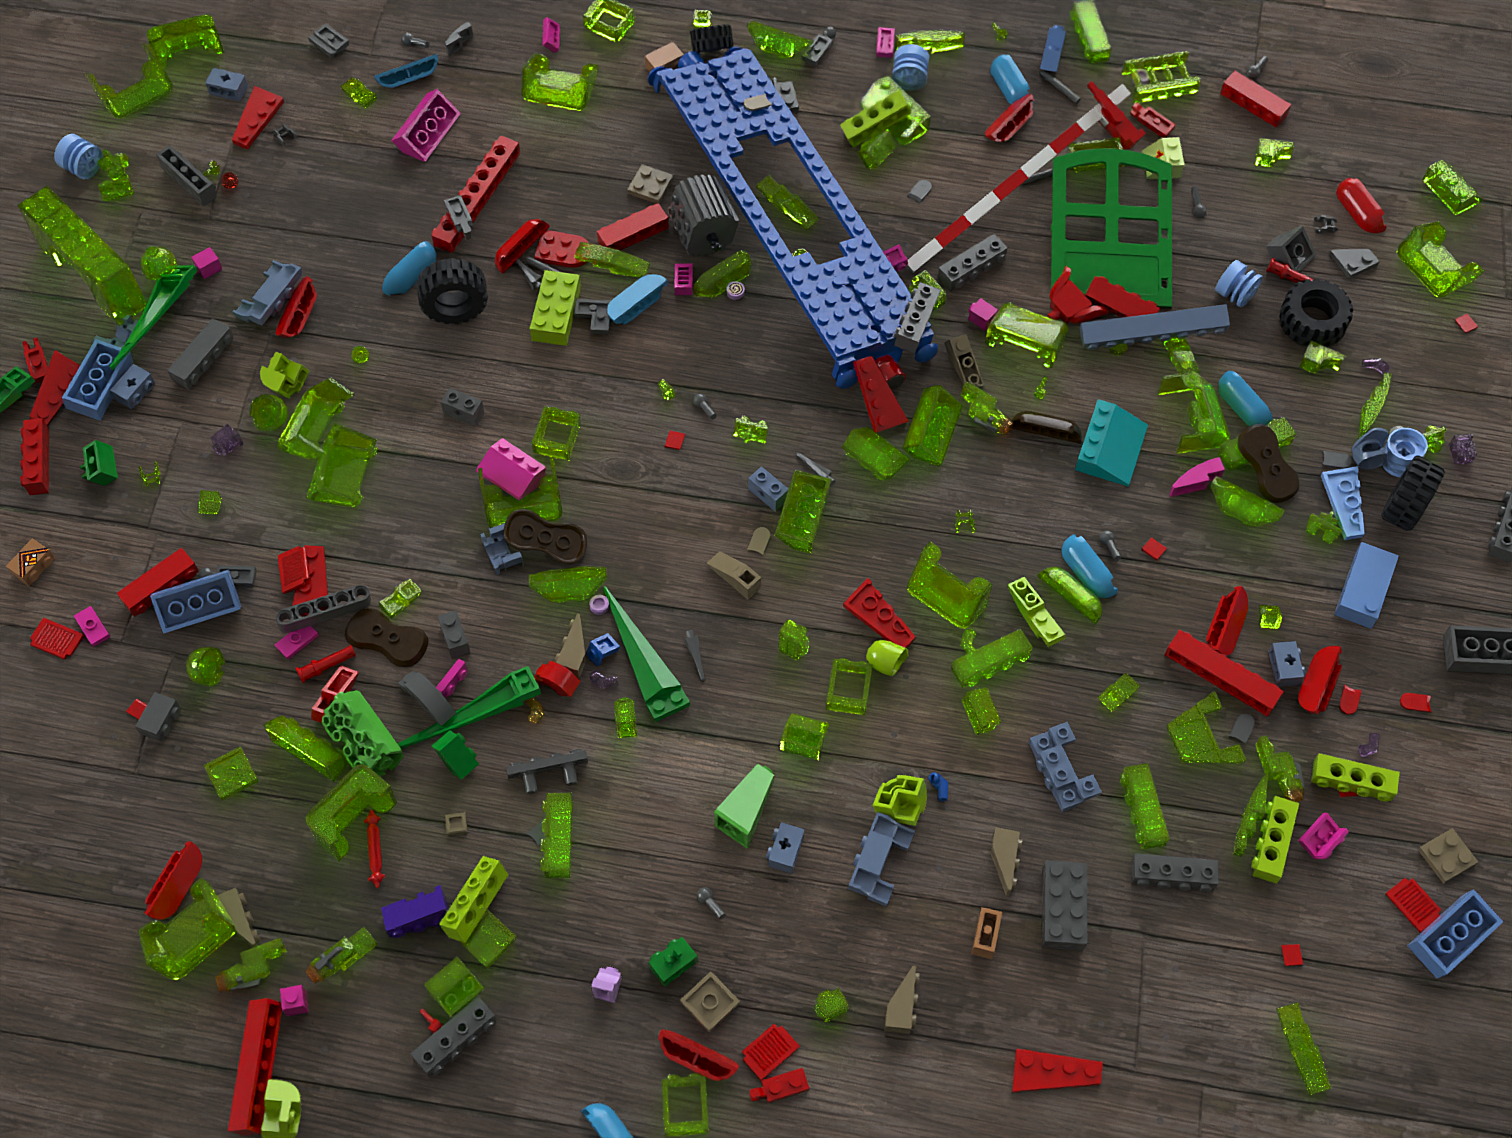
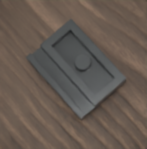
[308,23,350,58]

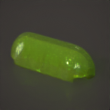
[693,250,752,298]
[1037,566,1102,624]

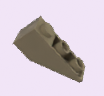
[944,334,984,391]
[706,551,761,600]
[554,613,586,678]
[990,827,1022,896]
[212,888,261,950]
[884,966,919,1034]

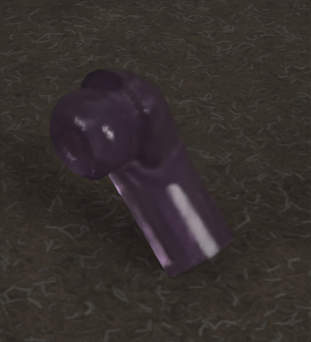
[1362,358,1390,374]
[1358,733,1380,757]

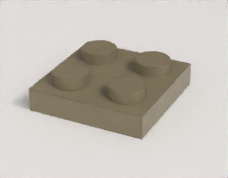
[627,164,673,204]
[1418,828,1478,884]
[680,971,740,1033]

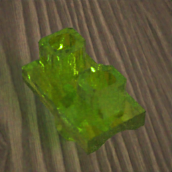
[98,149,129,181]
[97,176,134,202]
[733,416,768,444]
[1423,425,1447,453]
[1305,510,1342,544]

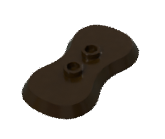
[1238,423,1299,503]
[504,509,587,564]
[345,608,428,667]

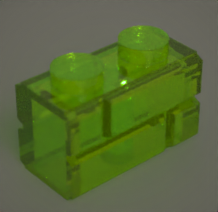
[857,130,897,169]
[778,619,809,660]
[614,698,637,738]

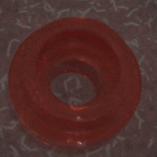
[221,172,239,189]

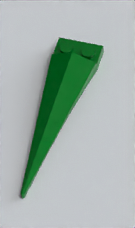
[110,265,198,371]
[0,366,35,413]
[603,586,691,722]
[397,666,541,749]

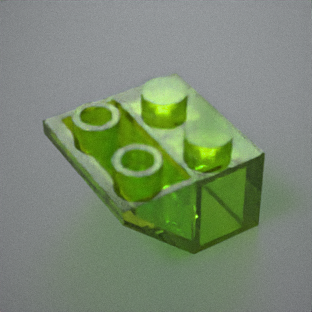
[780,713,830,760]
[424,957,484,1017]

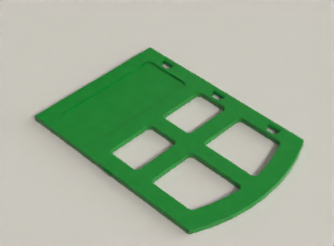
[1050,149,1172,308]

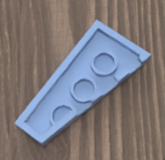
[1321,466,1365,540]

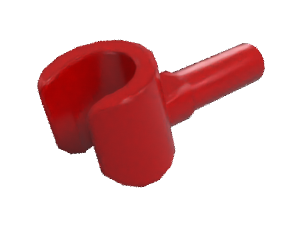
[420,1009,443,1033]

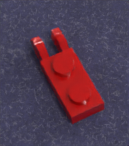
[22,337,48,384]

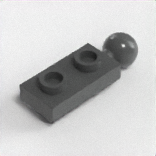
[802,27,836,66]
[199,565,257,587]

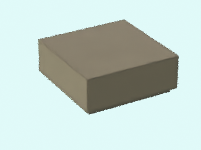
[445,812,468,836]

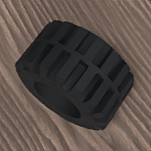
[690,24,734,53]

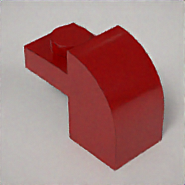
[534,661,581,697]

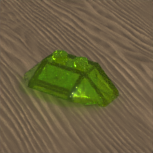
[746,20,814,59]
[1210,476,1285,527]
[529,566,607,603]

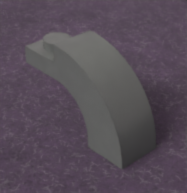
[398,671,456,726]

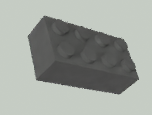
[1443,625,1512,674]
[1042,860,1087,951]

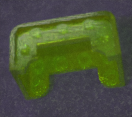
[305,764,397,862]

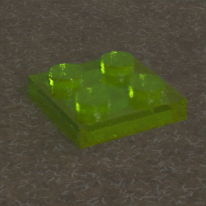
[203,746,259,801]
[458,909,517,969]

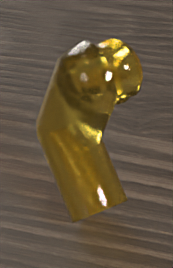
[525,698,544,724]

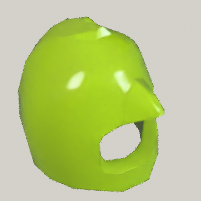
[866,640,909,677]

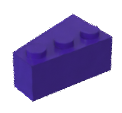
[381,885,448,938]

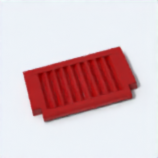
[277,546,309,594]
[30,618,84,660]
[1385,878,1441,933]
[742,1024,800,1081]

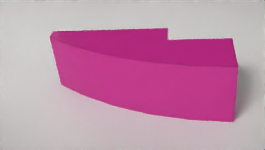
[1170,457,1225,497]

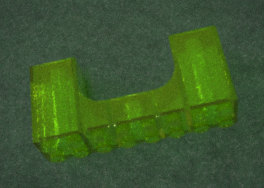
[17,186,147,326]

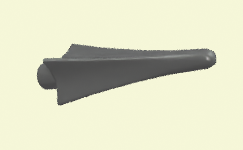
[515,259,541,290]
[796,452,836,486]
[685,630,705,681]

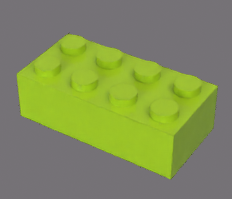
[530,270,581,346]

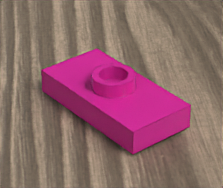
[543,17,560,53]
[876,27,895,58]
[74,606,110,647]
[275,626,319,660]

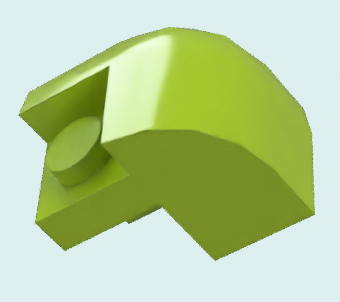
[260,352,310,399]
[873,775,927,826]
[261,1080,301,1138]

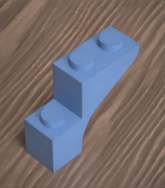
[1040,25,1066,72]

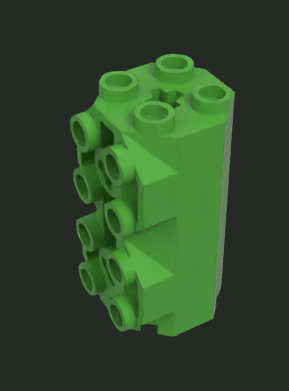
[322,690,404,779]

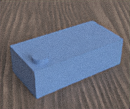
[62,339,133,421]
[1334,542,1399,629]
[150,570,241,634]
[1407,889,1503,978]

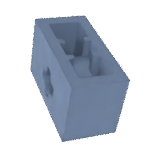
[205,68,248,101]
[110,364,155,410]
[748,466,789,512]
[1268,641,1306,687]
[766,822,805,874]

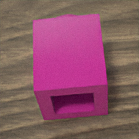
[191,247,222,279]
[968,298,998,331]
[280,985,309,1016]

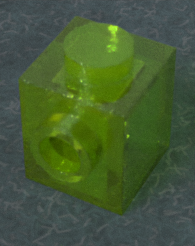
[814,987,849,1023]

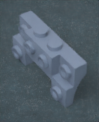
[233,260,303,326]
[1028,722,1102,813]
[848,812,915,906]

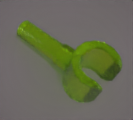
[992,22,1008,41]
[203,160,220,176]
[1034,376,1047,400]

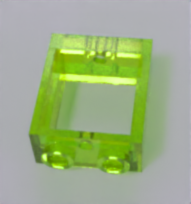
[583,0,635,42]
[532,406,581,460]
[826,658,872,715]
[662,1073,709,1137]

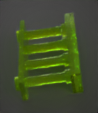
[1122,51,1201,103]

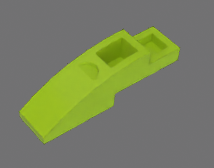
[1008,577,1065,647]

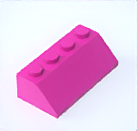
[391,89,461,162]

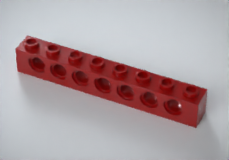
[431,135,520,253]

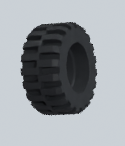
[417,258,488,324]
[1279,279,1354,349]
[1381,456,1445,531]

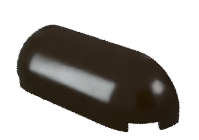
[1008,411,1082,444]

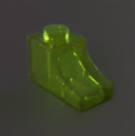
[1255,138,1294,167]
[1299,341,1345,374]

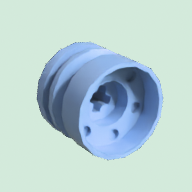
[892,44,929,90]
[54,134,103,179]
[1215,260,1263,308]
[1382,428,1428,478]

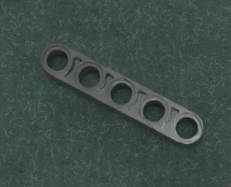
[276,585,371,633]

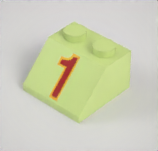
[1142,137,1185,179]

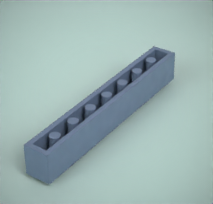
[1079,304,1230,350]

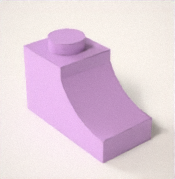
[591,967,622,1003]

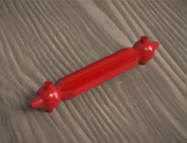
[364,810,385,888]

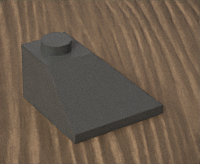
[1266,226,1316,272]

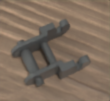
[273,124,298,146]
[1314,215,1338,234]

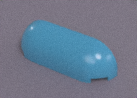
[374,54,438,88]
[990,54,1033,104]
[382,241,437,296]
[607,274,667,325]
[1218,371,1273,427]
[1061,534,1118,598]
[581,1103,633,1138]

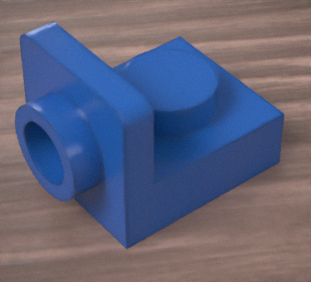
[586,633,620,666]

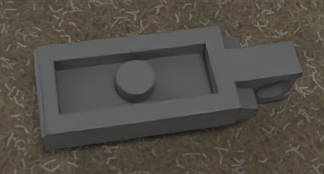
[444,195,473,240]

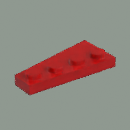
[232,86,284,150]
[29,350,80,426]
[853,356,909,433]
[292,545,328,617]
[843,578,915,648]
[1012,1049,1103,1093]

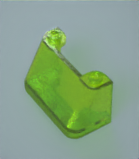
[147,14,224,69]
[521,53,599,110]
[1397,222,1485,297]
[985,303,1069,368]
[306,423,378,508]
[907,541,993,629]
[138,878,236,980]

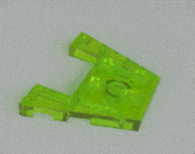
[1166,691,1246,764]

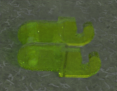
[138,461,161,487]
[955,510,975,533]

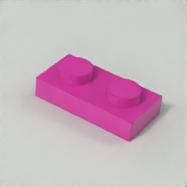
[436,659,468,698]

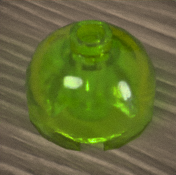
[140,246,178,280]
[249,394,288,431]
[186,646,225,686]

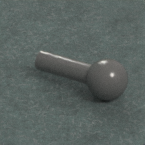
[401,33,429,48]
[1247,56,1268,79]
[1191,186,1207,218]
[693,393,717,420]
[1099,530,1121,561]
[696,887,726,920]

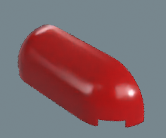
[985,94,1034,142]
[1336,177,1387,233]
[495,219,550,273]
[276,276,317,338]
[1206,586,1248,655]
[1298,646,1342,714]
[144,842,202,920]
[658,1029,739,1081]

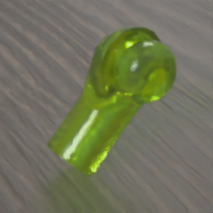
[657,379,675,400]
[961,629,978,658]

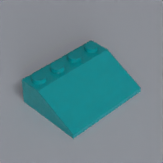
[1075,399,1148,487]

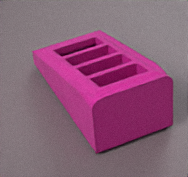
[674,264,693,295]

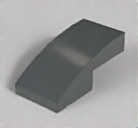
[445,22,473,56]

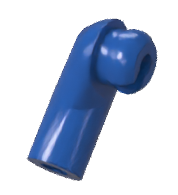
[928,772,948,802]

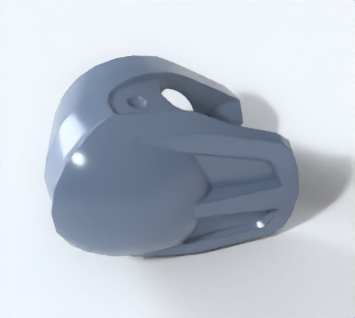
[1351,428,1388,470]

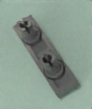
[506,749,588,794]

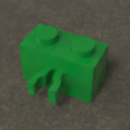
[80,440,118,486]
[431,730,479,780]
[648,937,698,987]

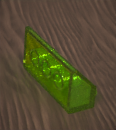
[860,75,931,146]
[902,385,963,466]
[775,470,831,554]
[263,715,349,782]

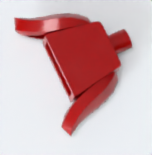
[1047,266,1109,324]

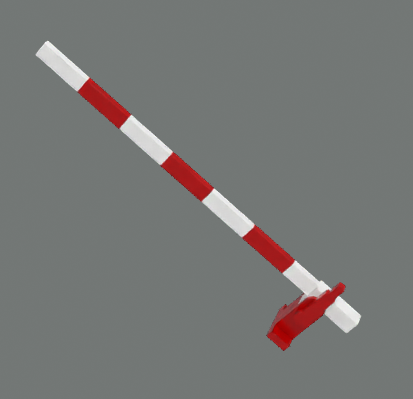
[906,81,1146,273]

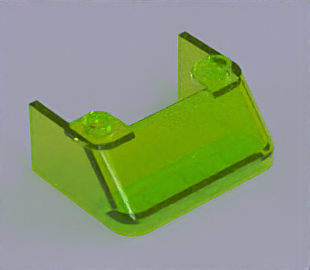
[85,42,173,119]
[1158,372,1230,454]
[277,377,354,460]
[478,456,563,528]

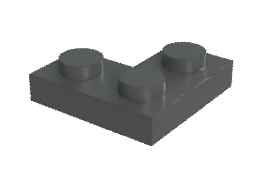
[574,299,611,335]

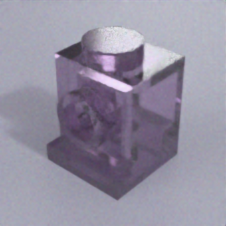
[210,424,243,456]
[1449,434,1477,464]

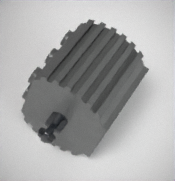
[668,175,739,257]

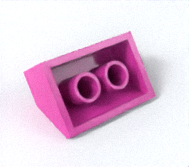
[476,438,546,501]

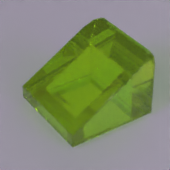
[198,490,222,514]
[1259,605,1282,629]

